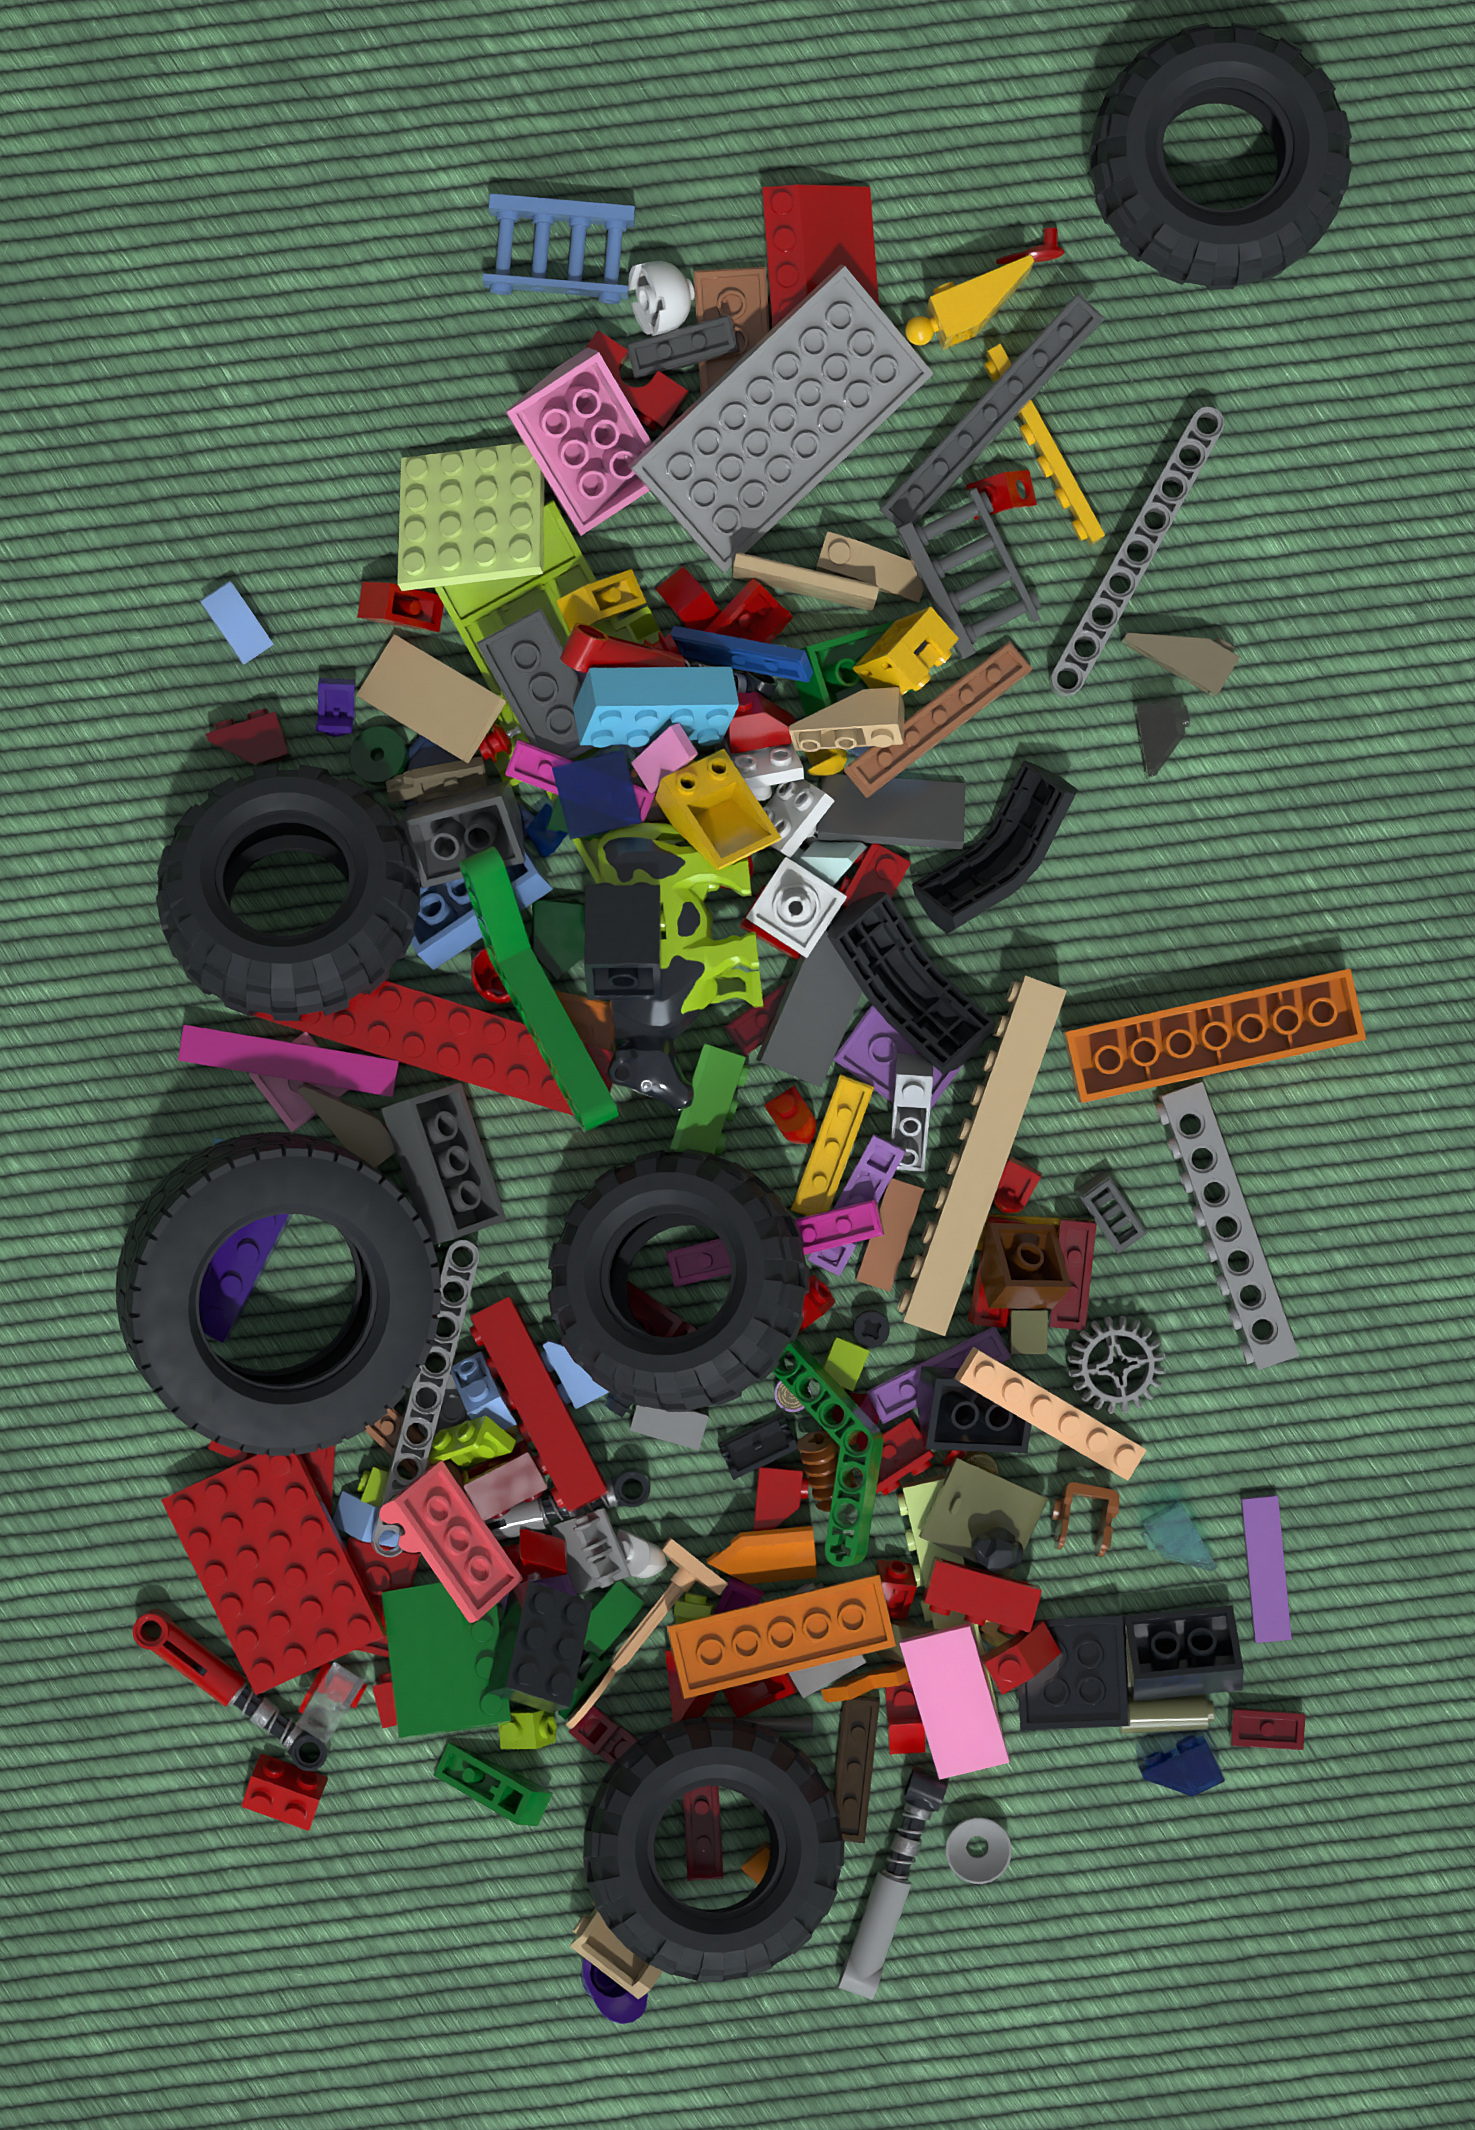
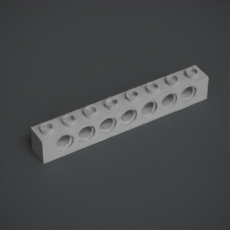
[1155,1081,1299,1370]

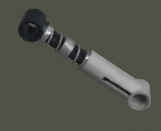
[476,1467,651,1541]
[837,1766,949,1999]

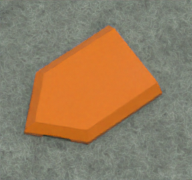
[706,1526,817,1584]

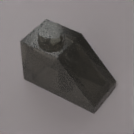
[1133,698,1190,779]

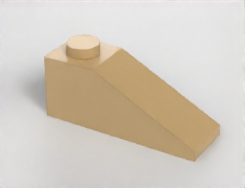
[816,531,924,603]

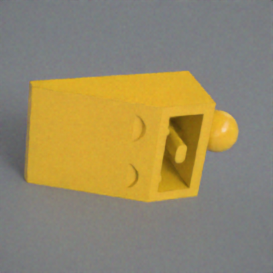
[905,255,1034,350]
[655,749,781,871]

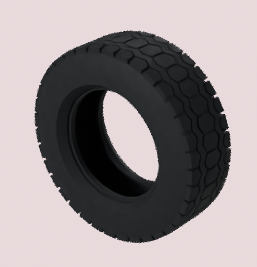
[115,1132,441,1456]

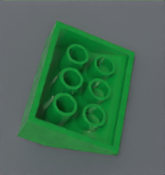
[381,1582,511,1738]

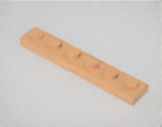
[954,1347,1147,1481]

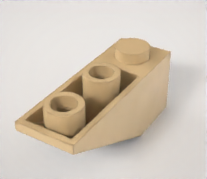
[789,687,905,752]

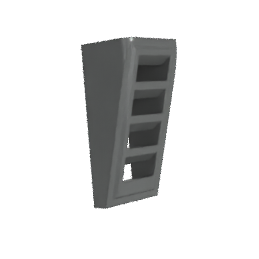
[1074,1171,1147,1254]

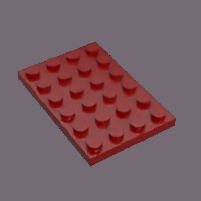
[161,1453,387,1695]

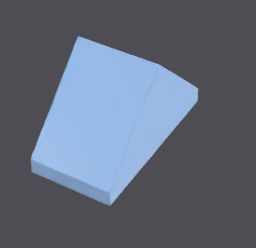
[332,1490,398,1547]

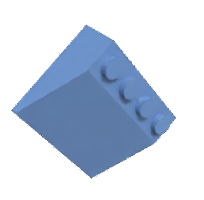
[411,844,553,970]

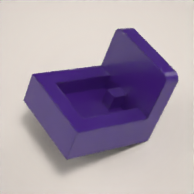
[316,678,356,737]

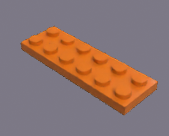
[666,1574,896,1699]

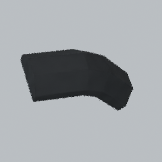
[912,761,1078,934]
[827,891,995,1074]

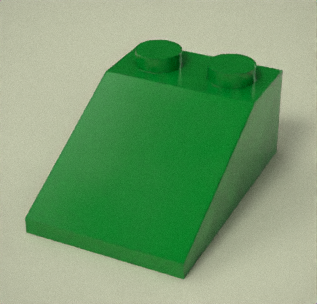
[795,621,914,717]

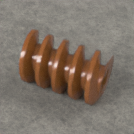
[797,1429,858,1512]

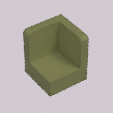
[1008,1308,1048,1354]

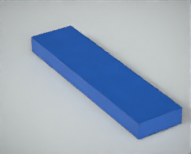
[670,626,813,682]

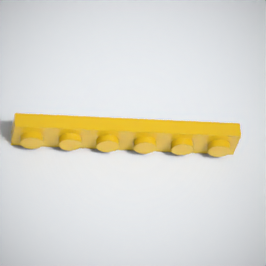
[984,344,1105,546]

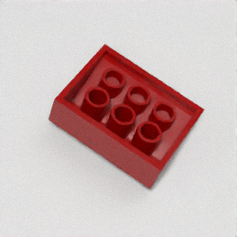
[762,184,879,329]

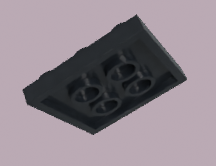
[1018,1616,1130,1731]

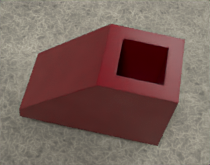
[206,708,292,767]

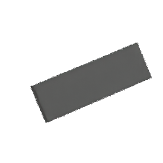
[626,314,740,381]

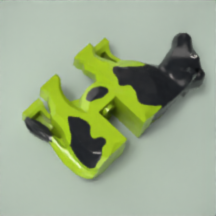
[598,823,763,1111]

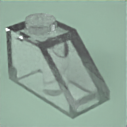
[296,1662,365,1744]

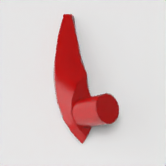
[996,227,1065,264]

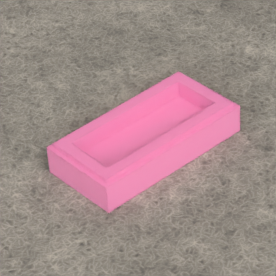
[632,723,698,794]

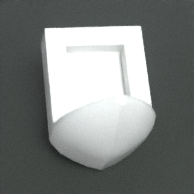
[616,1529,667,1578]

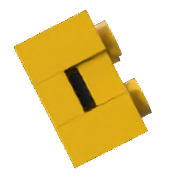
[853,607,959,696]

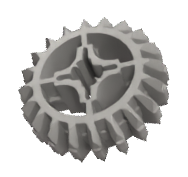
[1067,1316,1166,1414]

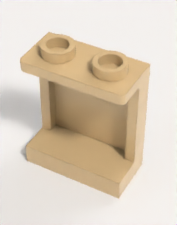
[570,1900,663,1999]

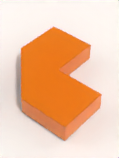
[821,1663,910,1703]

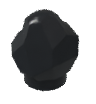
[971,1527,1023,1572]

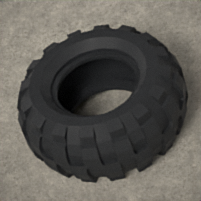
[1089,22,1352,290]
[156,765,420,1021]
[547,1149,809,1412]
[582,1716,845,1982]

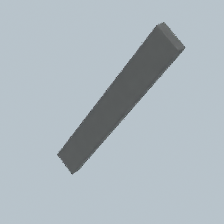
[879,293,1106,527]

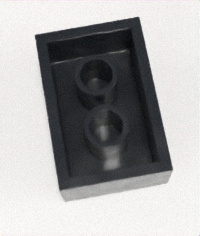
[487,1581,593,1713]

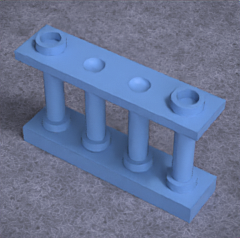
[482,194,636,304]

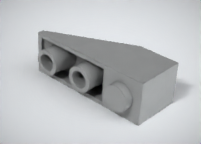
[890,1053,933,1172]

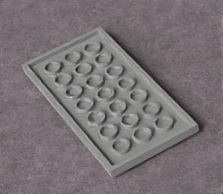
[628,264,934,573]

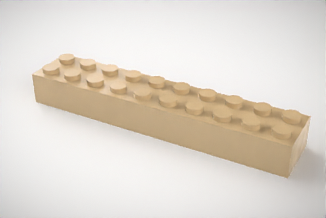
[897,976,1067,1336]

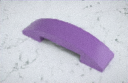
[808,1134,906,1277]

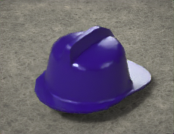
[580,1957,648,2024]

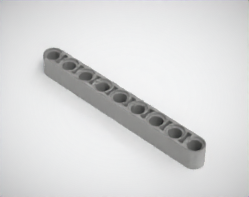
[1049,407,1224,698]
[371,1240,479,1557]

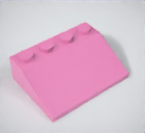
[505,347,652,536]

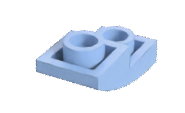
[199,581,274,664]

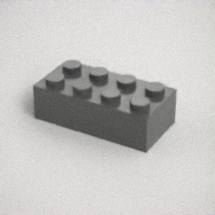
[381,1083,507,1245]

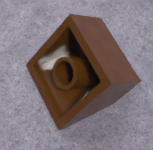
[981,1223,1071,1309]

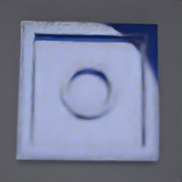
[552,749,642,840]

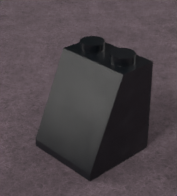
[584,882,662,1000]

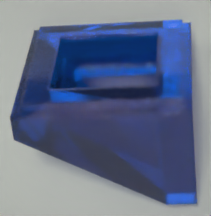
[526,803,568,858]

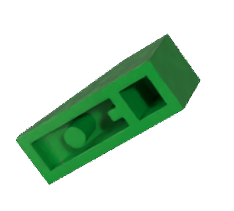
[434,1743,553,1826]

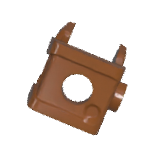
[1051,1482,1119,1558]

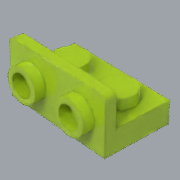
[428,1415,516,1468]

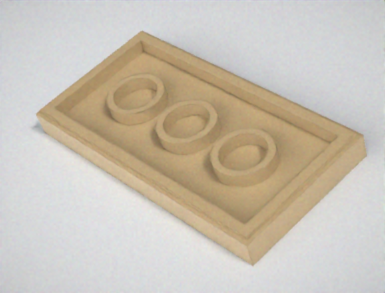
[733,553,879,612]
[356,634,507,763]

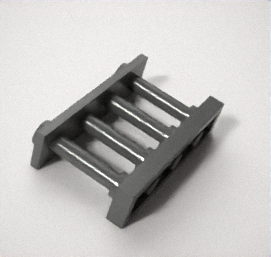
[894,488,1042,659]

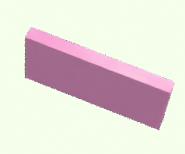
[899,1623,1010,1780]

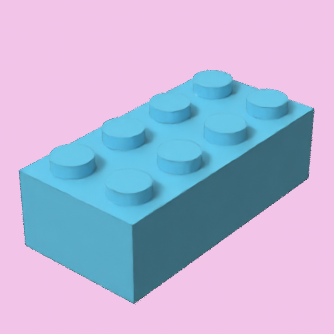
[573,667,739,748]

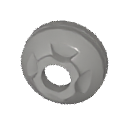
[946,1817,1012,1884]

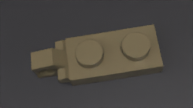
[386,756,489,804]

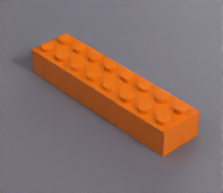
[1062,969,1366,1103]

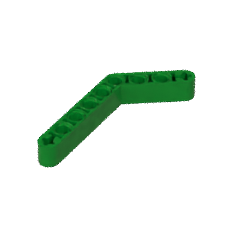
[459,846,619,1132]
[721,1296,884,1567]

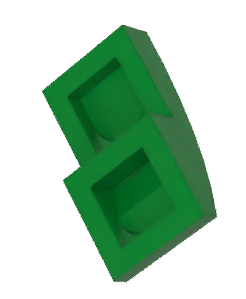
[583,1580,645,1658]

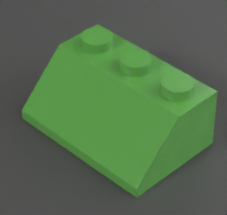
[670,1044,750,1156]

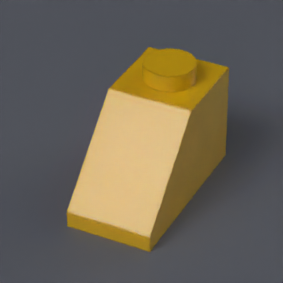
[556,569,647,634]

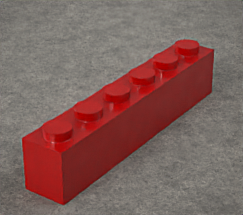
[469,1297,610,1512]

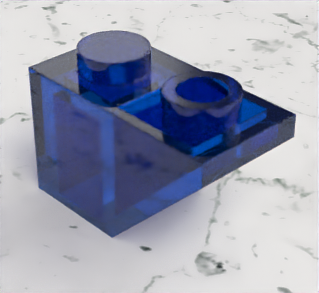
[1137,1735,1225,1797]

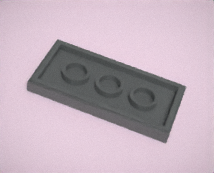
[476,608,594,759]
[817,774,966,849]
[756,931,862,1087]

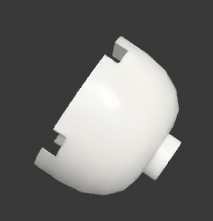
[628,261,694,336]

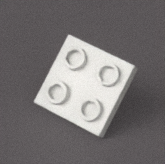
[715,737,804,801]
[763,779,834,858]
[746,857,847,958]

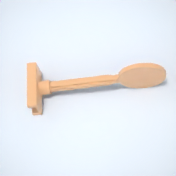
[565,1538,728,1729]

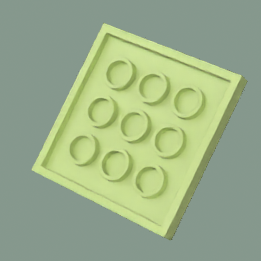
[397,442,544,591]

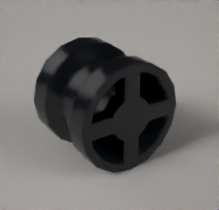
[853,1310,890,1348]

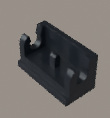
[718,1412,798,1480]

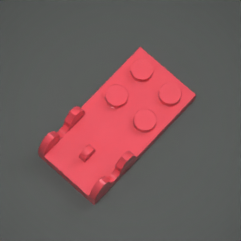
[379,1460,523,1623]

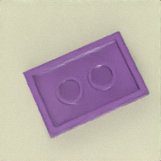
[833,1005,963,1110]

